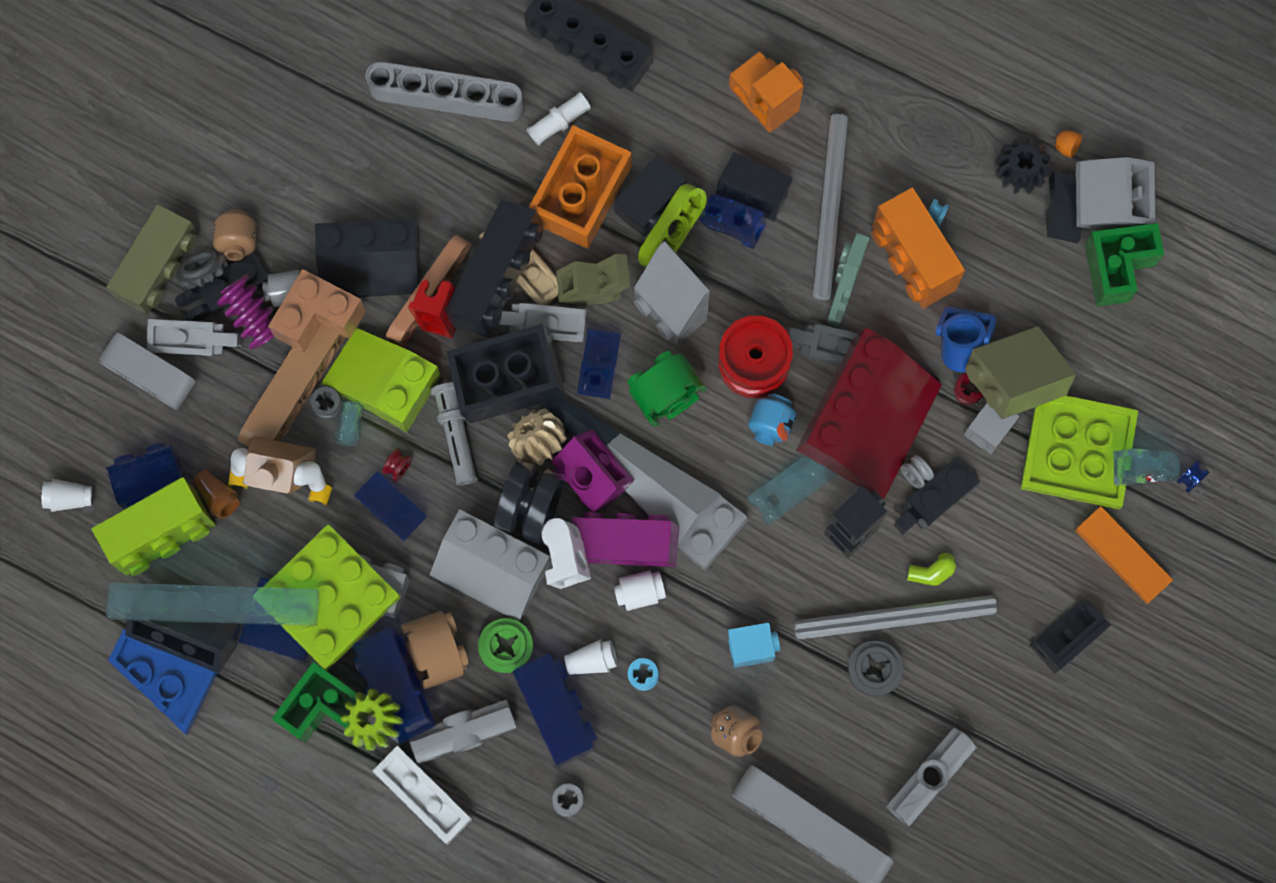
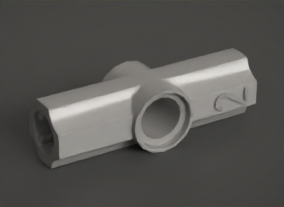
[408,700,517,764]
[886,727,977,827]

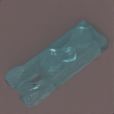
[747,455,838,525]

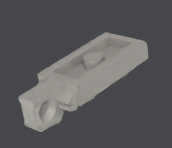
[499,303,587,343]
[147,319,242,356]

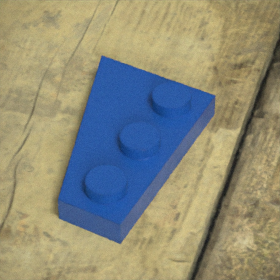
[108,629,218,735]

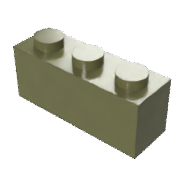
[106,204,198,315]

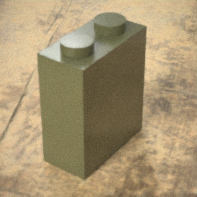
[965,326,1076,419]

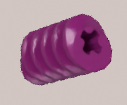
[217,274,274,350]

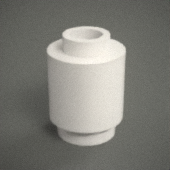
[614,570,666,611]

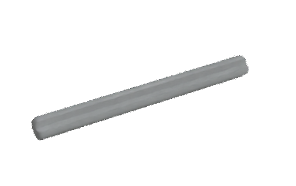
[813,114,848,301]
[794,595,997,640]

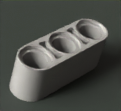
[97,333,196,410]

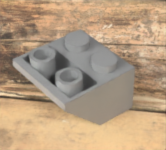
[1076,157,1155,230]

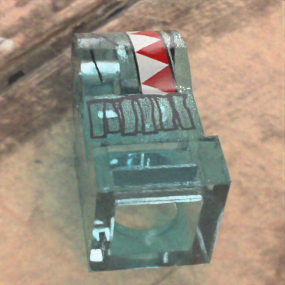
[1113,448,1181,486]

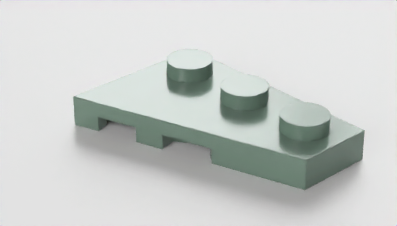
[826,233,870,328]

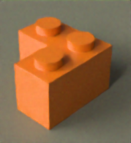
[729,51,804,133]

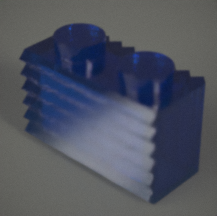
[106,443,185,510]

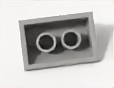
[430,509,552,622]

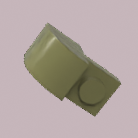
[556,254,630,305]

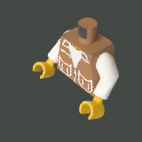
[228,437,332,506]

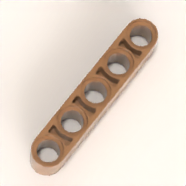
[238,325,346,447]

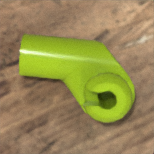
[907,553,956,586]

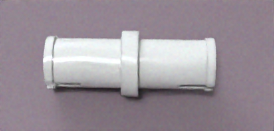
[527,92,591,146]

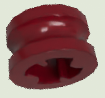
[954,373,983,405]
[382,448,413,482]

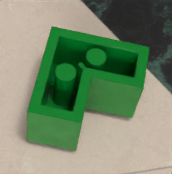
[1085,223,1164,307]
[271,662,357,743]

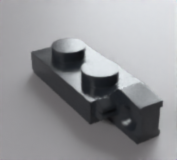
[894,457,980,535]

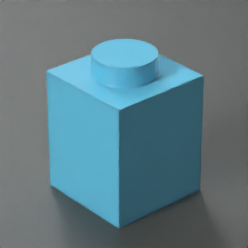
[727,623,780,668]

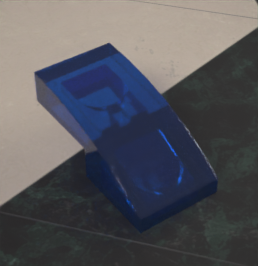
[354,471,427,542]

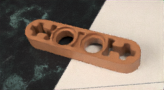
[386,234,472,347]

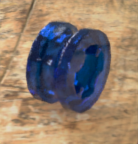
[1176,461,1210,493]

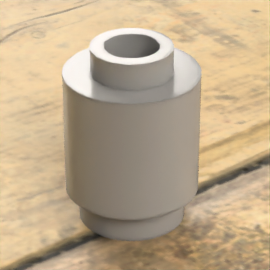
[262,270,300,307]

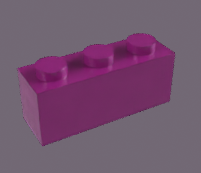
[572,512,679,567]

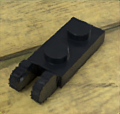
[175,252,268,321]

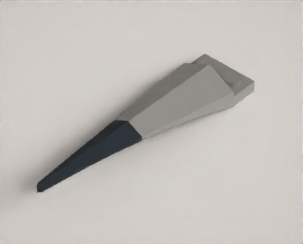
[543,398,748,571]

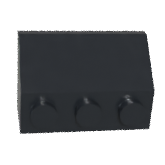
[315,219,420,297]

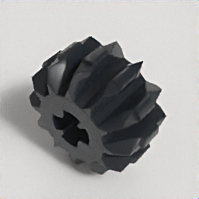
[995,137,1051,194]

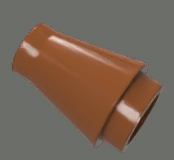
[193,470,240,519]

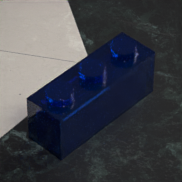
[353,627,437,744]
[512,653,598,768]

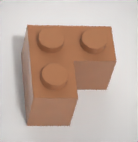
[268,269,366,353]

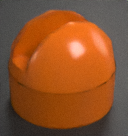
[1055,130,1083,158]

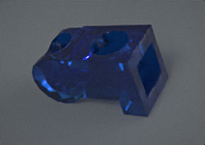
[699,195,766,250]

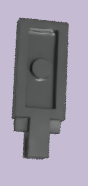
[787,324,858,366]

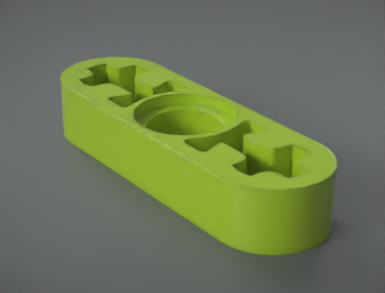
[638,184,707,268]

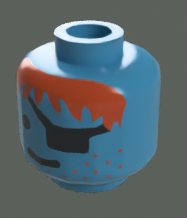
[748,394,797,446]

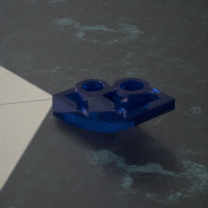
[577,329,621,399]

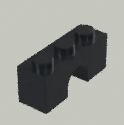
[824,486,887,558]

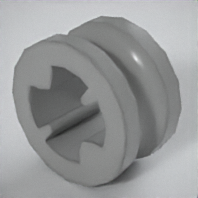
[900,455,934,489]
[552,784,583,817]

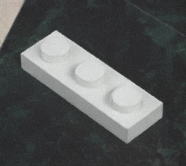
[373,746,472,845]

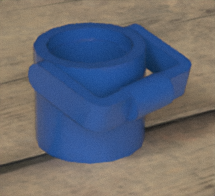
[936,307,996,372]

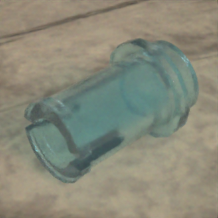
[334,401,364,446]

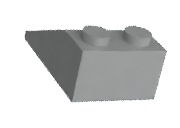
[634,241,710,345]

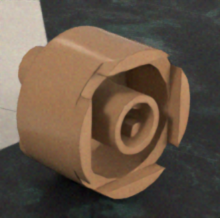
[401,611,469,690]

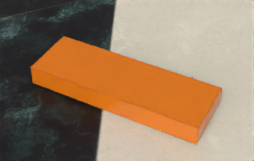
[1075,506,1173,604]

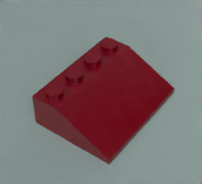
[796,327,942,499]

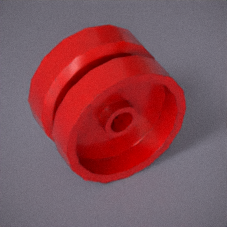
[718,316,793,398]

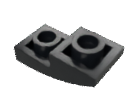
[1045,171,1082,244]

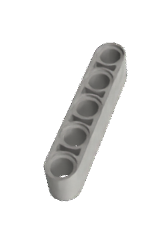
[365,62,524,122]
[731,765,894,883]

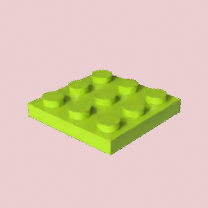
[1020,396,1138,510]
[253,524,401,671]

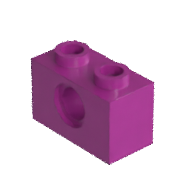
[551,430,634,513]

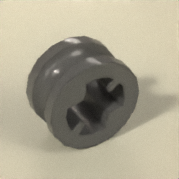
[310,386,342,420]

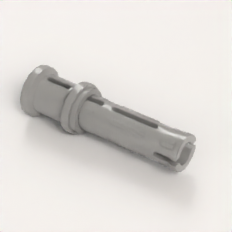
[430,382,478,486]

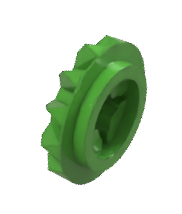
[478,618,533,674]

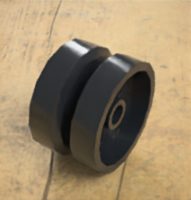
[494,458,565,545]

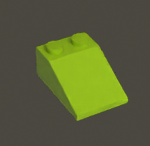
[321,328,441,432]

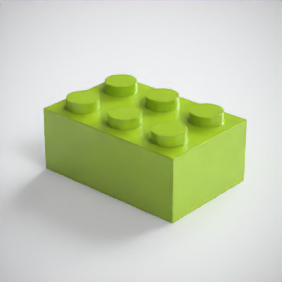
[91,477,216,576]

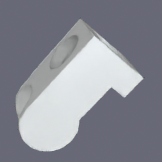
[542,518,591,589]

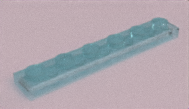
[106,583,319,626]

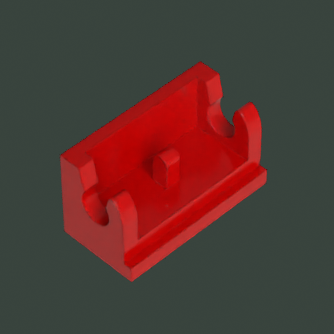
[408,279,456,339]

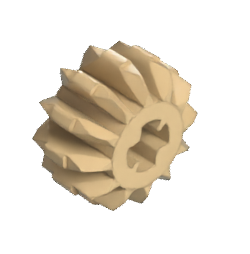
[507,408,567,466]

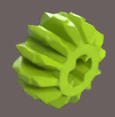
[341,689,403,751]

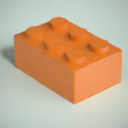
[529,125,632,249]
[871,187,965,309]

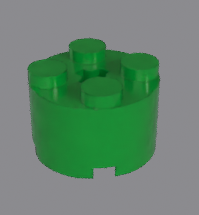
[627,350,707,427]

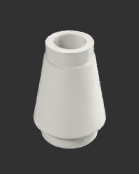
[42,478,93,512]
[565,639,618,675]

